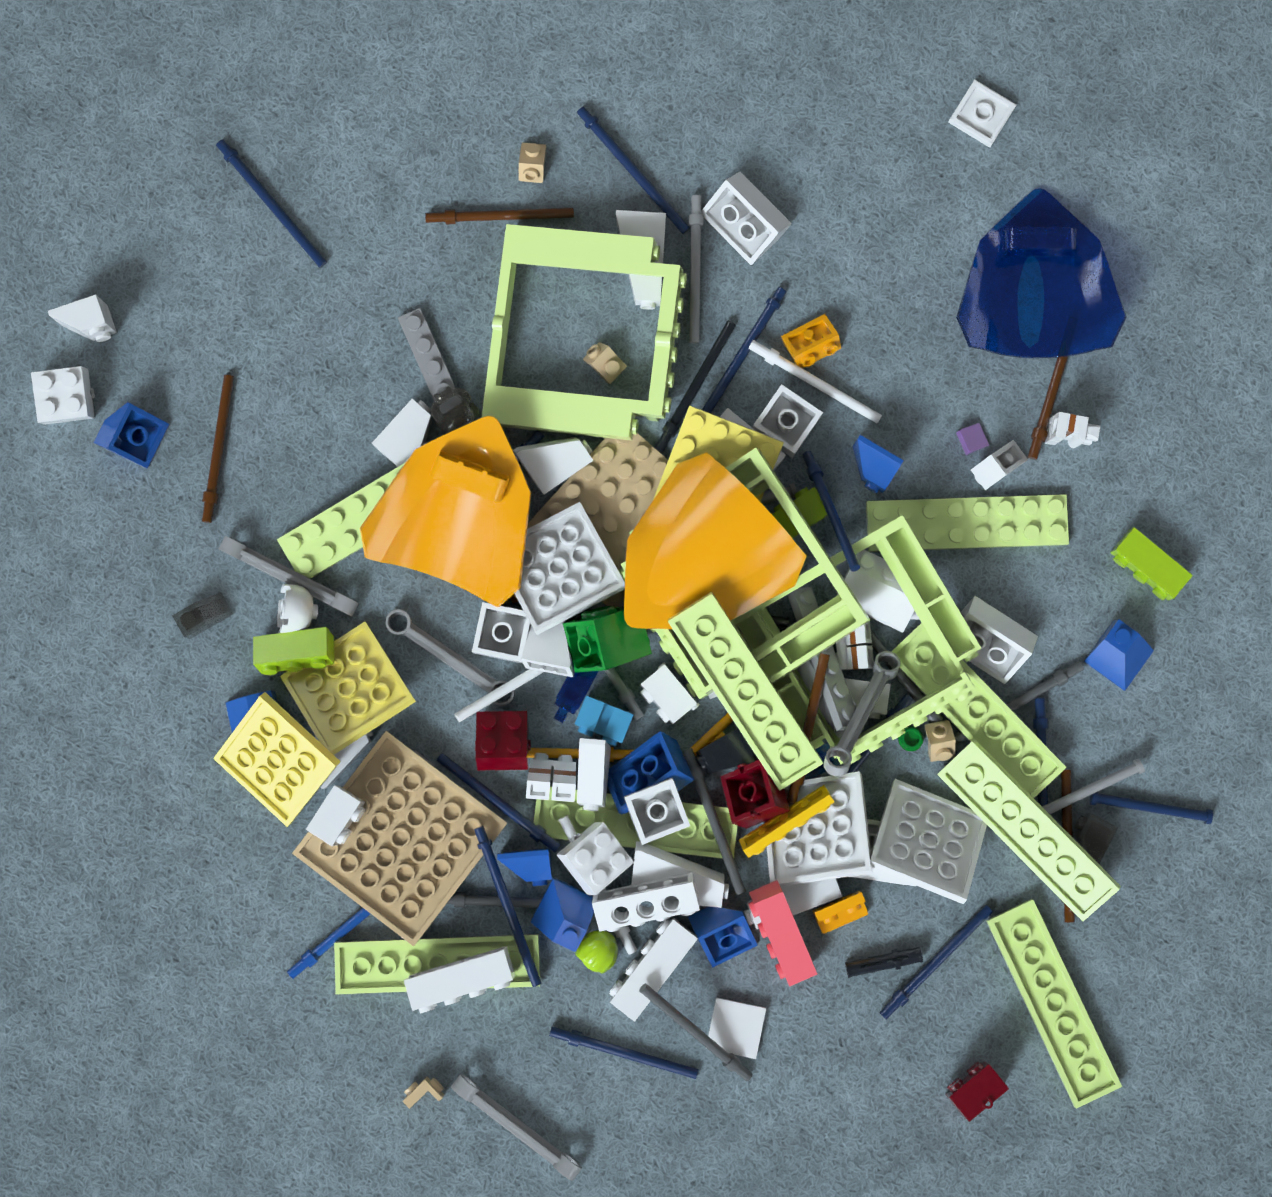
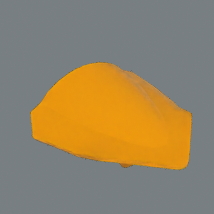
[360,416,531,607]
[624,452,806,629]

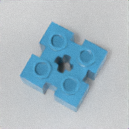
[575,696,634,747]

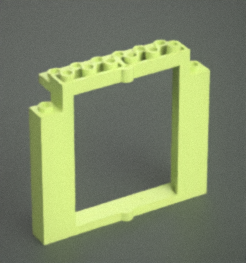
[482,224,687,441]
[618,448,870,699]
[730,515,981,764]

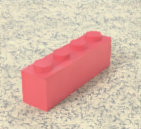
[748,880,817,987]

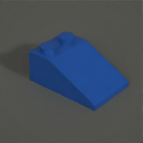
[607,731,694,815]

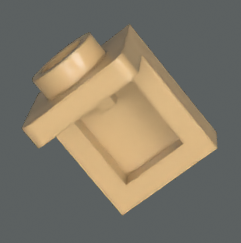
[519,142,546,183]
[583,342,627,384]
[925,720,956,762]
[403,1077,444,1109]

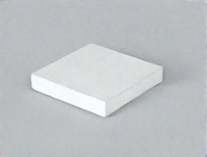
[948,80,1016,147]
[706,997,766,1059]

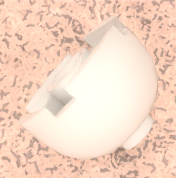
[277,584,318,633]

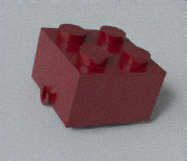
[475,711,531,771]
[720,760,790,829]
[945,1061,1009,1122]

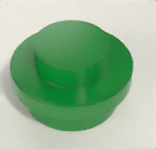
[898,726,924,751]

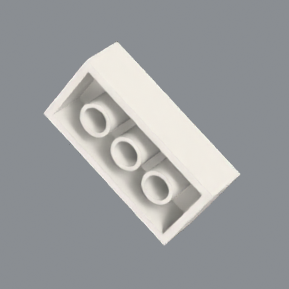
[609,917,698,1022]
[404,946,515,1013]

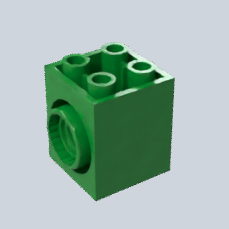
[563,605,652,672]

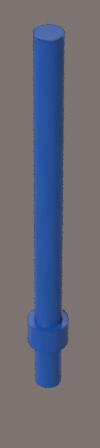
[287,908,371,979]

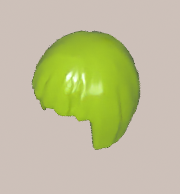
[574,930,618,974]

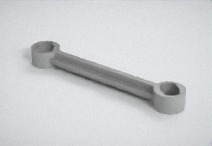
[218,536,359,617]
[386,609,515,706]
[824,651,900,777]
[451,1074,582,1181]

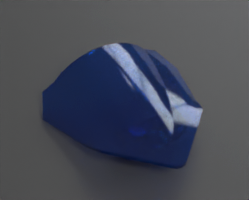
[956,188,1127,358]

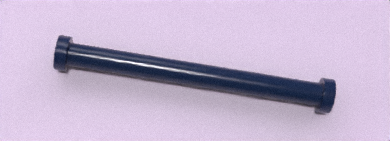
[1089,792,1213,825]

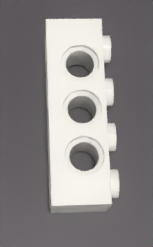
[592,872,700,932]

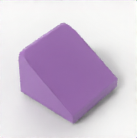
[956,423,989,455]

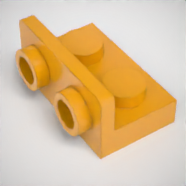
[781,314,841,368]
[812,891,868,934]

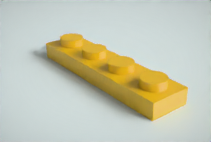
[739,785,834,858]

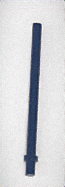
[577,106,690,234]
[216,139,327,268]
[702,287,786,413]
[474,826,542,987]

